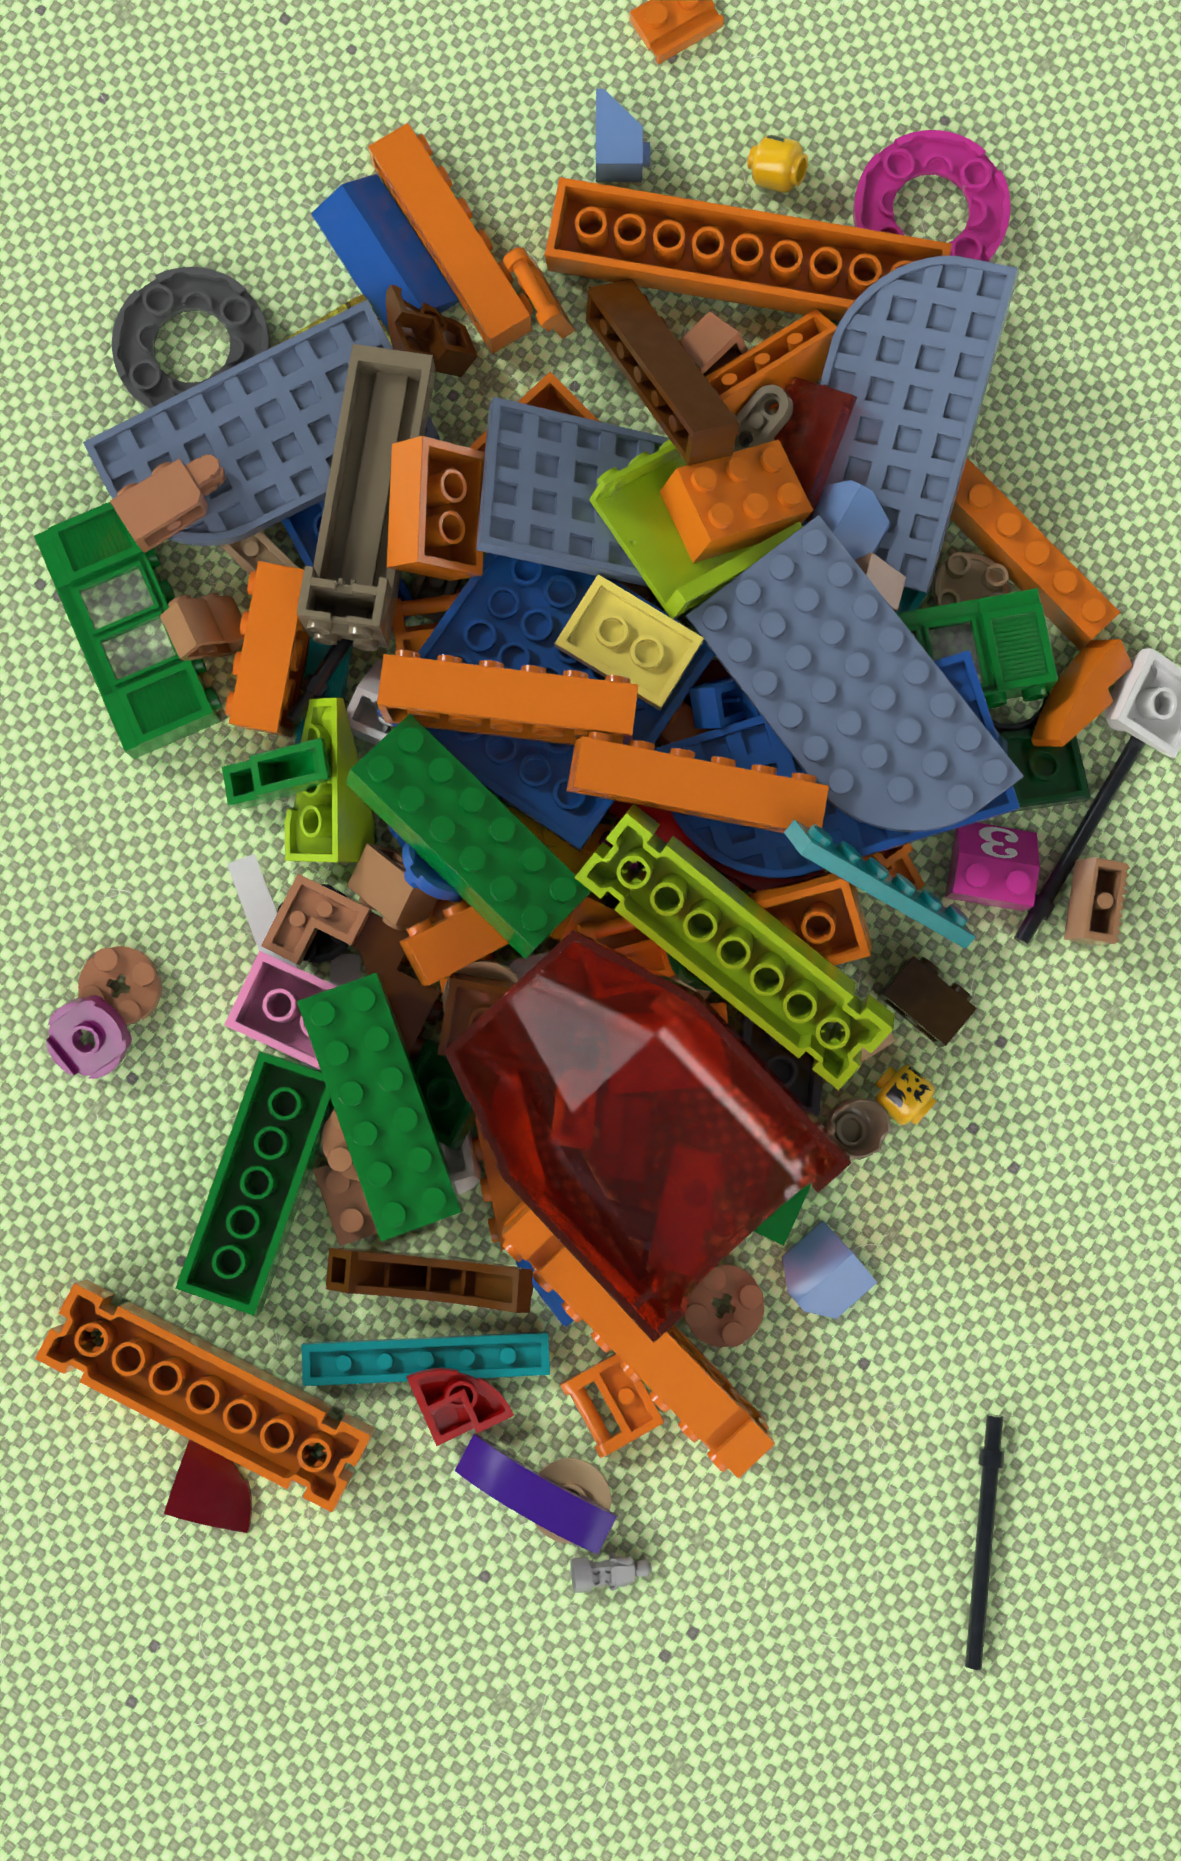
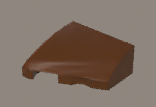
[386,284,478,377]

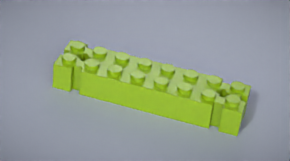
[574,804,895,1091]

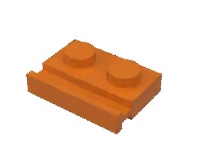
[629,0,724,65]

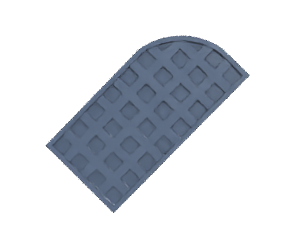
[796,256,1019,594]
[83,300,440,546]
[476,397,669,587]
[686,515,1024,832]

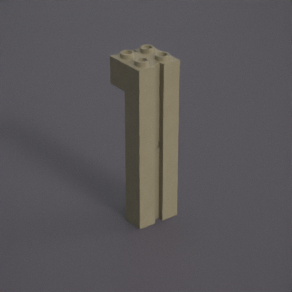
[297,344,436,651]

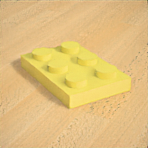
[555,574,704,711]

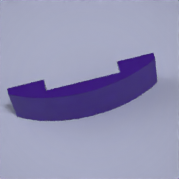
[455,1433,618,1554]

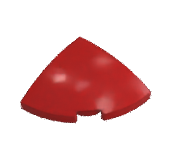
[406,1368,514,1446]

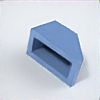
[596,89,650,182]

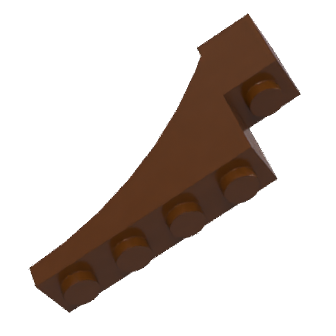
[353,912,444,1061]
[326,1248,533,1313]

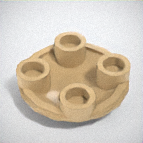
[931,552,1009,629]

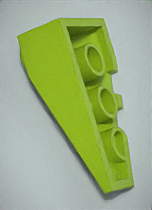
[284,698,375,863]

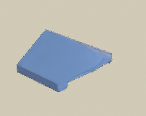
[801,480,891,560]
[781,1220,877,1319]

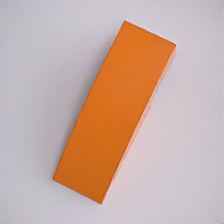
[1031,639,1133,747]

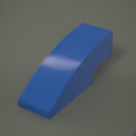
[689,675,760,729]

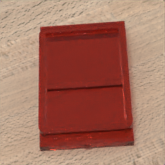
[774,377,857,521]

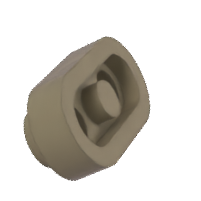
[733,385,793,452]

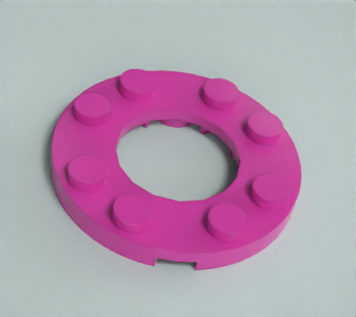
[853,130,1011,262]

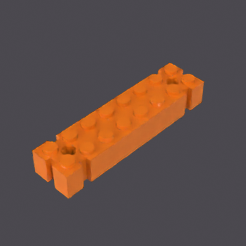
[502,1185,775,1479]
[35,1279,376,1512]

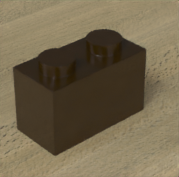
[877,956,977,1047]

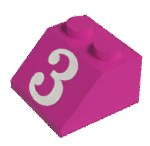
[944,822,1040,912]

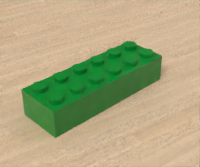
[346,714,591,959]
[297,973,464,1242]
[175,1051,333,1316]

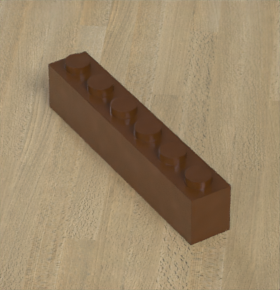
[585,279,739,465]

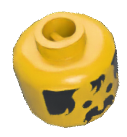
[747,135,808,193]
[875,1065,937,1125]

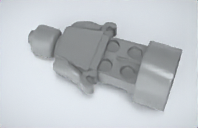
[570,1553,652,1593]

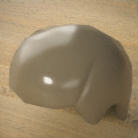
[825,1097,892,1160]

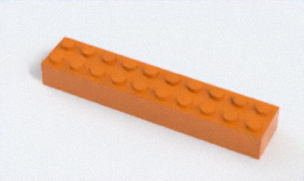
[545,177,952,321]

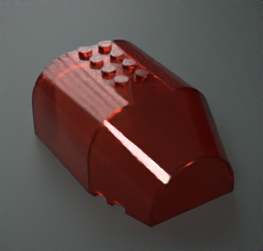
[444,929,851,1343]

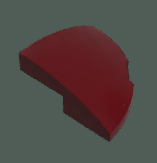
[164,1439,252,1533]

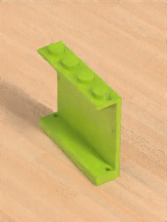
[589,439,803,619]

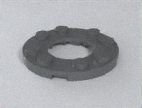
[112,267,271,410]

